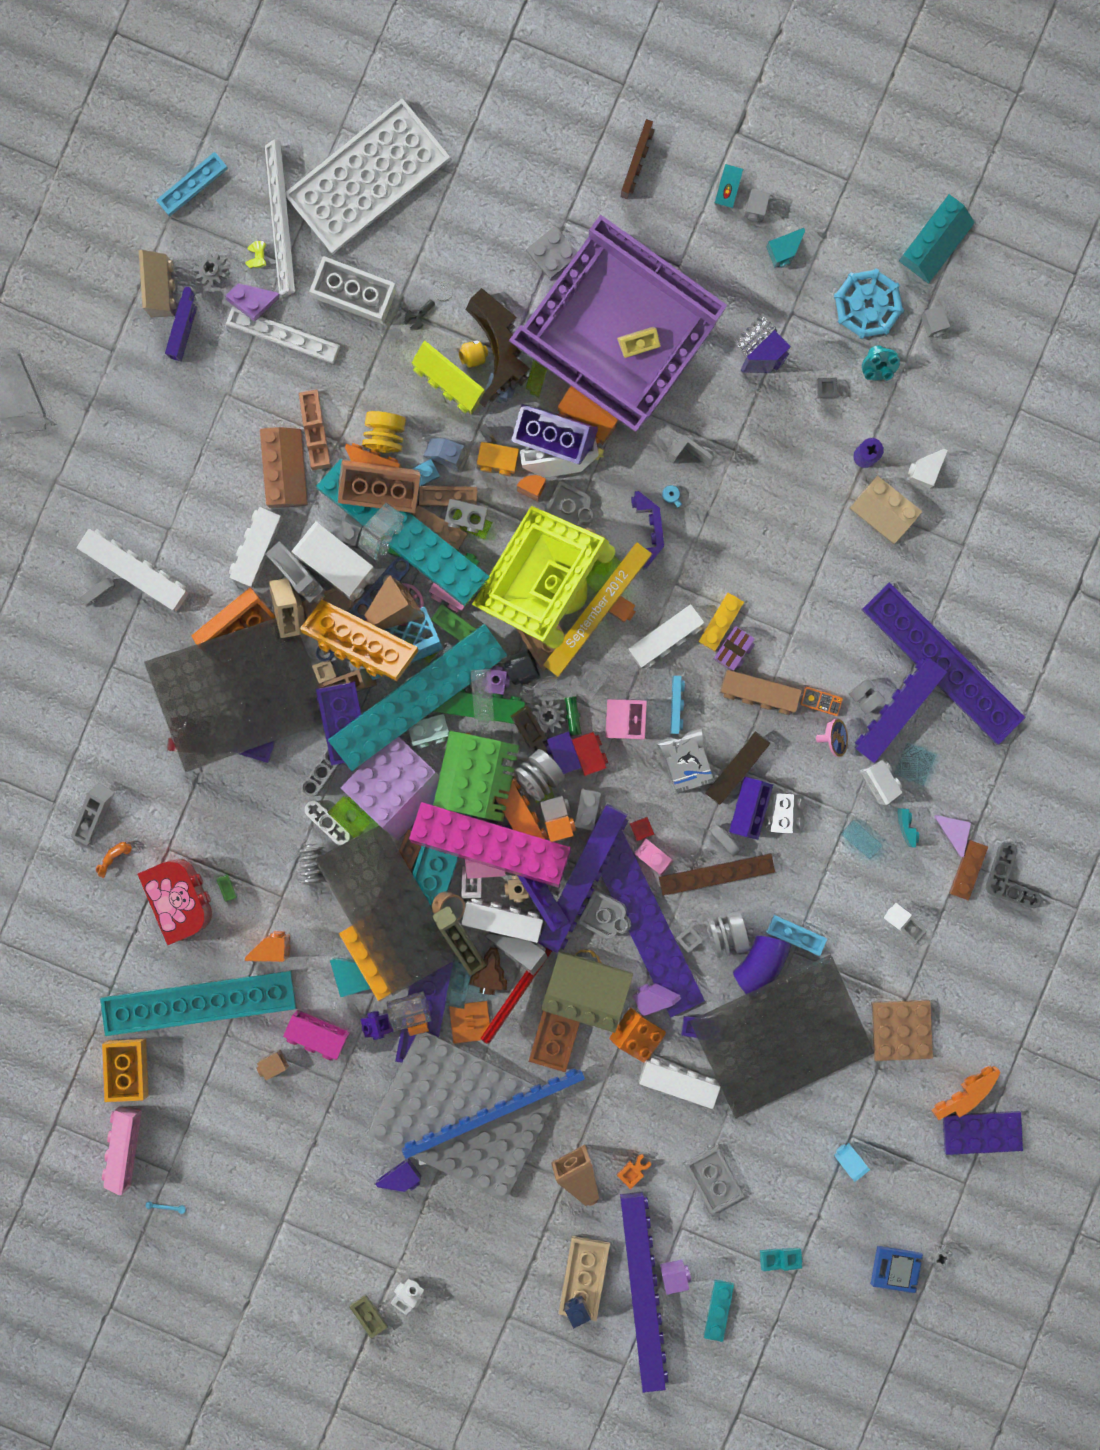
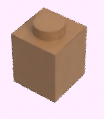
[257,1050,289,1080]

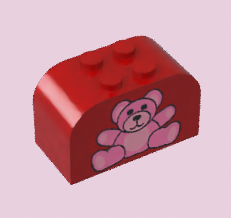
[137,859,212,946]

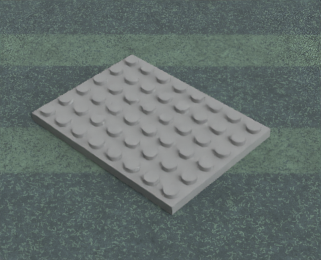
[367,1032,557,1202]

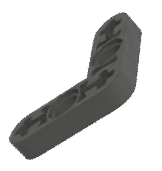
[986,842,1042,908]

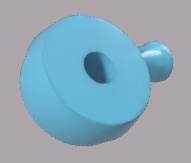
[662,485,682,508]

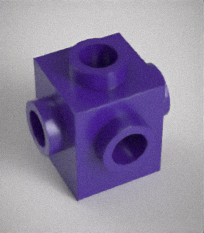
[361,1011,394,1040]

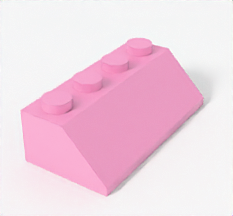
[102,1106,142,1195]

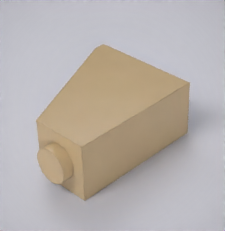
[269,578,300,638]

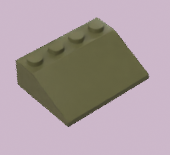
[541,951,633,1033]

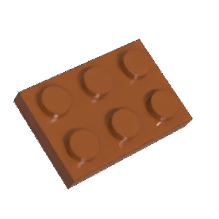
[528,1011,580,1072]

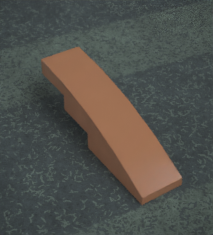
[299,389,331,471]

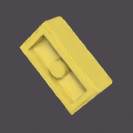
[617,327,661,358]

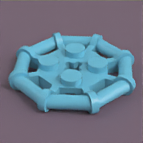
[833,268,904,339]

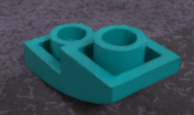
[898,808,919,848]

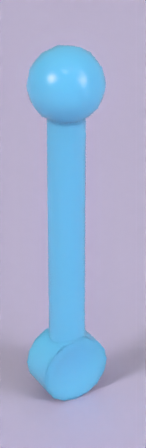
[146,1201,186,1214]

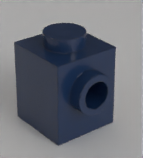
[565,1296,591,1329]

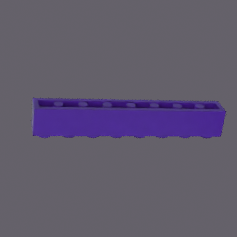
[537,804,629,953]

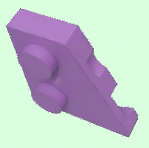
[225,283,279,322]

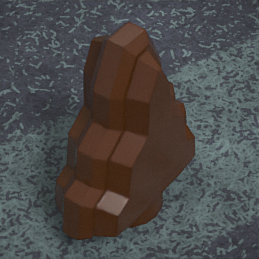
[469,947,507,995]

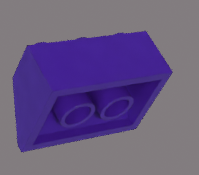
[740,330,791,373]

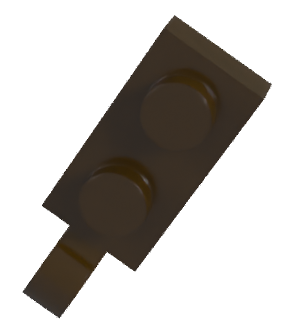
[510,705,548,753]

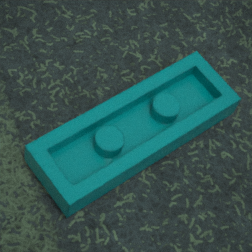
[704,1279,734,1342]

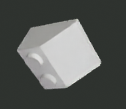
[860,760,902,805]

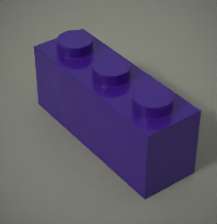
[729,776,774,840]

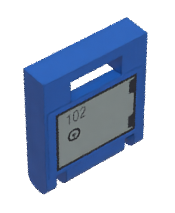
[870,1246,923,1293]

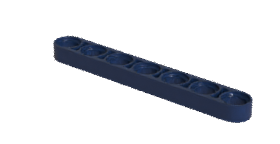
[316,557,410,662]

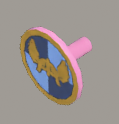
[816,719,848,757]

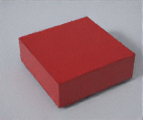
[629,817,655,841]

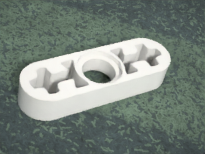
[305,801,351,845]

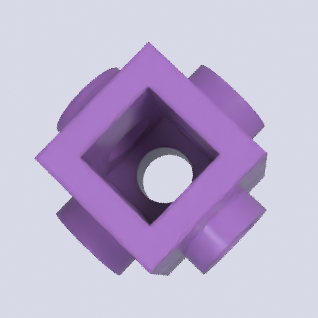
[482,666,510,695]

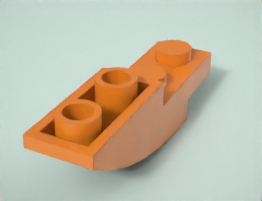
[931,1066,1001,1120]

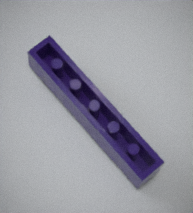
[854,657,947,763]

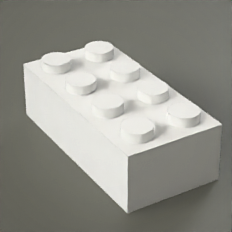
[309,256,397,325]
[461,898,543,943]

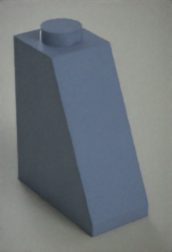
[423,438,466,472]

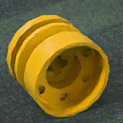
[362,411,406,453]

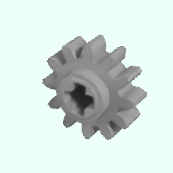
[193,252,229,288]
[532,700,565,733]

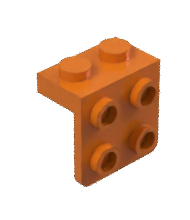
[609,1007,666,1063]

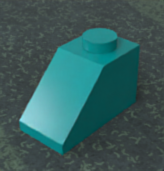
[766,228,805,268]

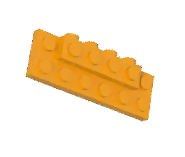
[300,600,418,681]

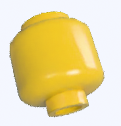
[459,340,488,368]

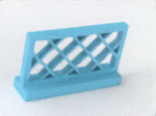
[369,606,443,680]

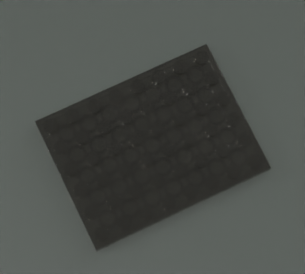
[144,618,323,773]
[690,954,874,1119]

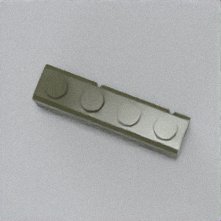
[433,906,486,975]

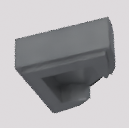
[479,424,497,444]

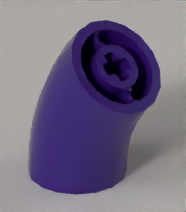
[733,936,791,1000]

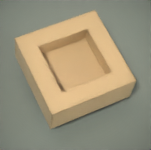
[312,661,337,684]

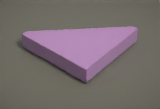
[934,815,971,857]

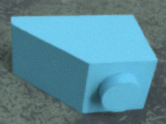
[834,1143,870,1182]

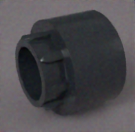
[505,648,541,686]

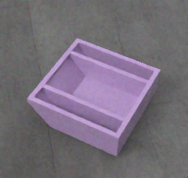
[341,736,440,840]

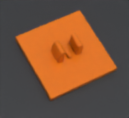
[449,1001,490,1044]

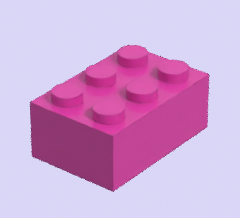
[283,1010,350,1061]

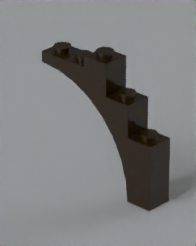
[465,288,530,407]

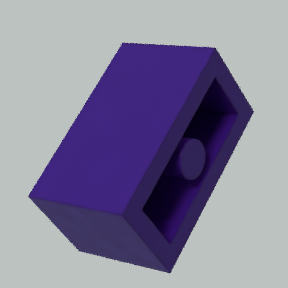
[544,732,582,774]

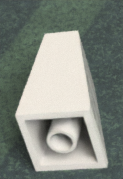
[291,521,377,602]

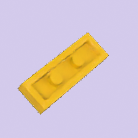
[698,593,744,652]

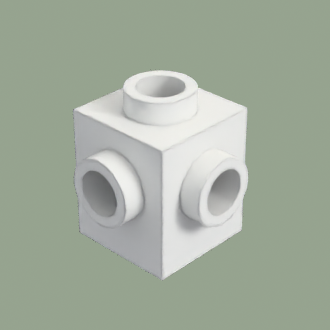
[390,1278,424,1315]

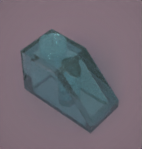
[445,961,471,1009]

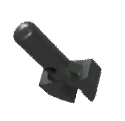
[404,299,435,330]

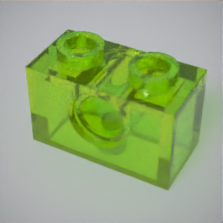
[327,795,373,839]

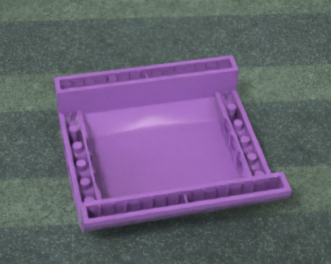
[509,214,727,432]

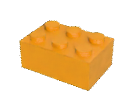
[102,1038,149,1102]

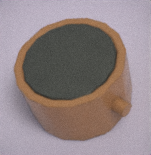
[432,891,465,920]

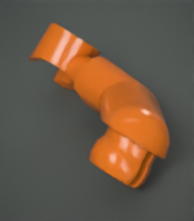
[96,842,132,878]

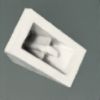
[461,866,482,898]

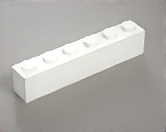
[76,528,189,612]

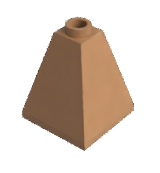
[364,575,424,630]
[551,1145,599,1206]

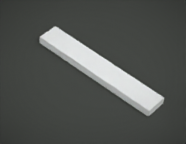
[226,307,340,364]

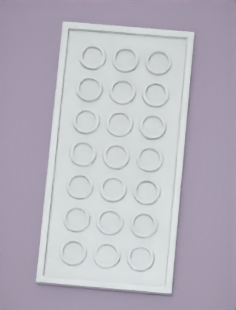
[285,99,451,255]

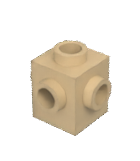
[505,875,529,903]

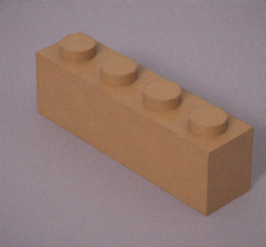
[720,670,802,715]

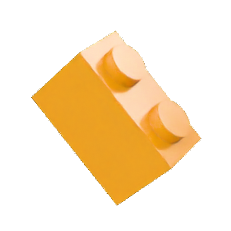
[477,442,519,476]

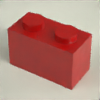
[572,732,608,776]

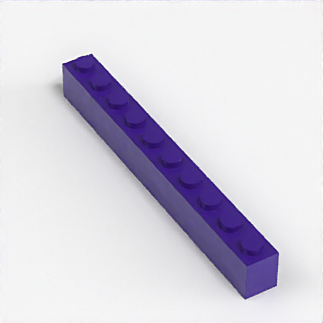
[620,1192,669,1393]

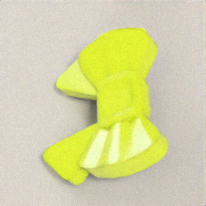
[246,241,266,269]

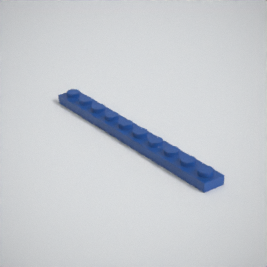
[402,1069,585,1159]

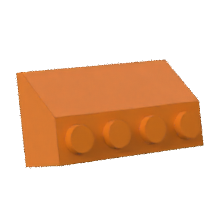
[191,587,277,669]

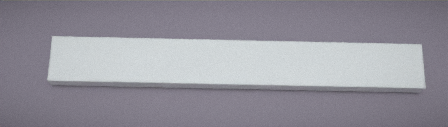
[265,139,295,297]

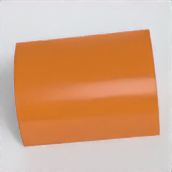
[517,475,546,502]

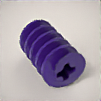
[853,438,884,468]

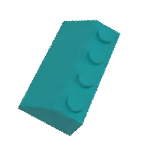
[899,194,975,284]

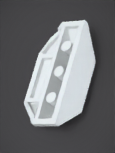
[520,439,599,478]

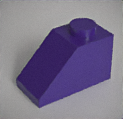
[376,1158,422,1192]

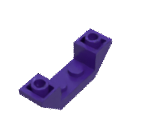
[631,491,664,570]

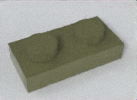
[349,1294,388,1339]

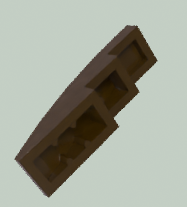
[705,731,770,805]

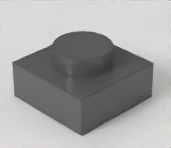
[817,377,838,399]

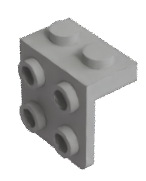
[667,435,714,466]
[761,793,805,833]

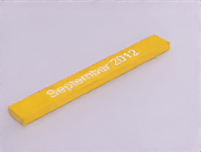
[543,542,652,677]

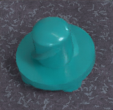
[861,345,900,381]

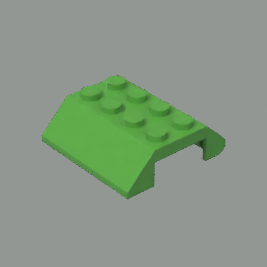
[433,731,519,822]

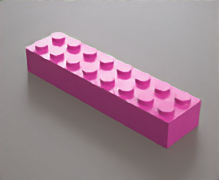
[409,802,571,888]

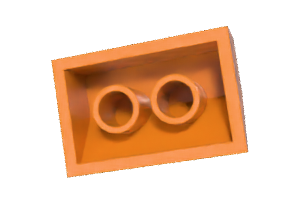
[558,386,618,445]

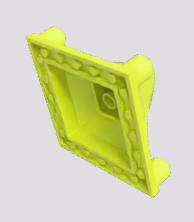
[472,506,615,649]

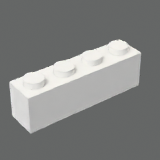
[229,507,284,588]
[628,604,704,669]
[639,1058,720,1109]

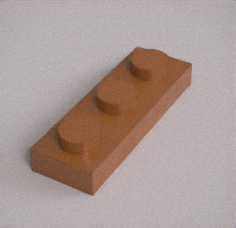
[949,840,988,901]

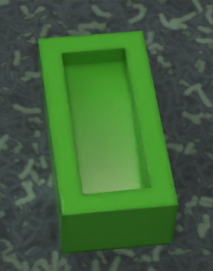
[217,874,237,902]

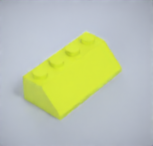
[411,341,485,415]

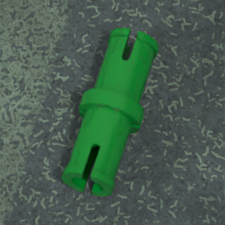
[564,696,582,736]

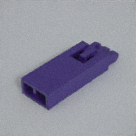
[165,287,197,362]

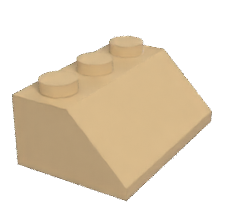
[139,250,176,318]
[849,475,922,544]

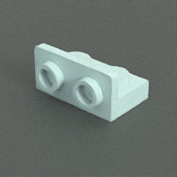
[408,714,449,749]

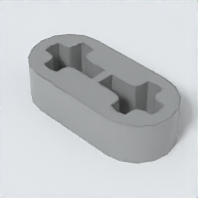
[80,578,115,607]
[709,824,740,857]

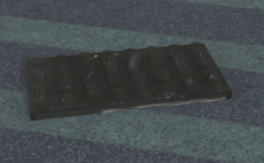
[315,825,458,996]

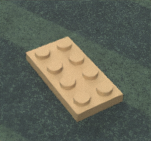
[558,1236,610,1321]

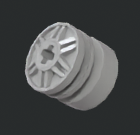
[514,749,565,801]
[707,911,750,958]

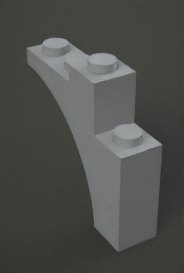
[266,541,326,604]

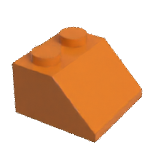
[245,931,290,962]

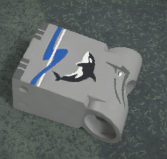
[656,728,714,794]

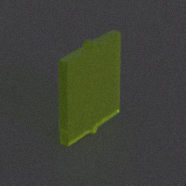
[526,359,547,398]

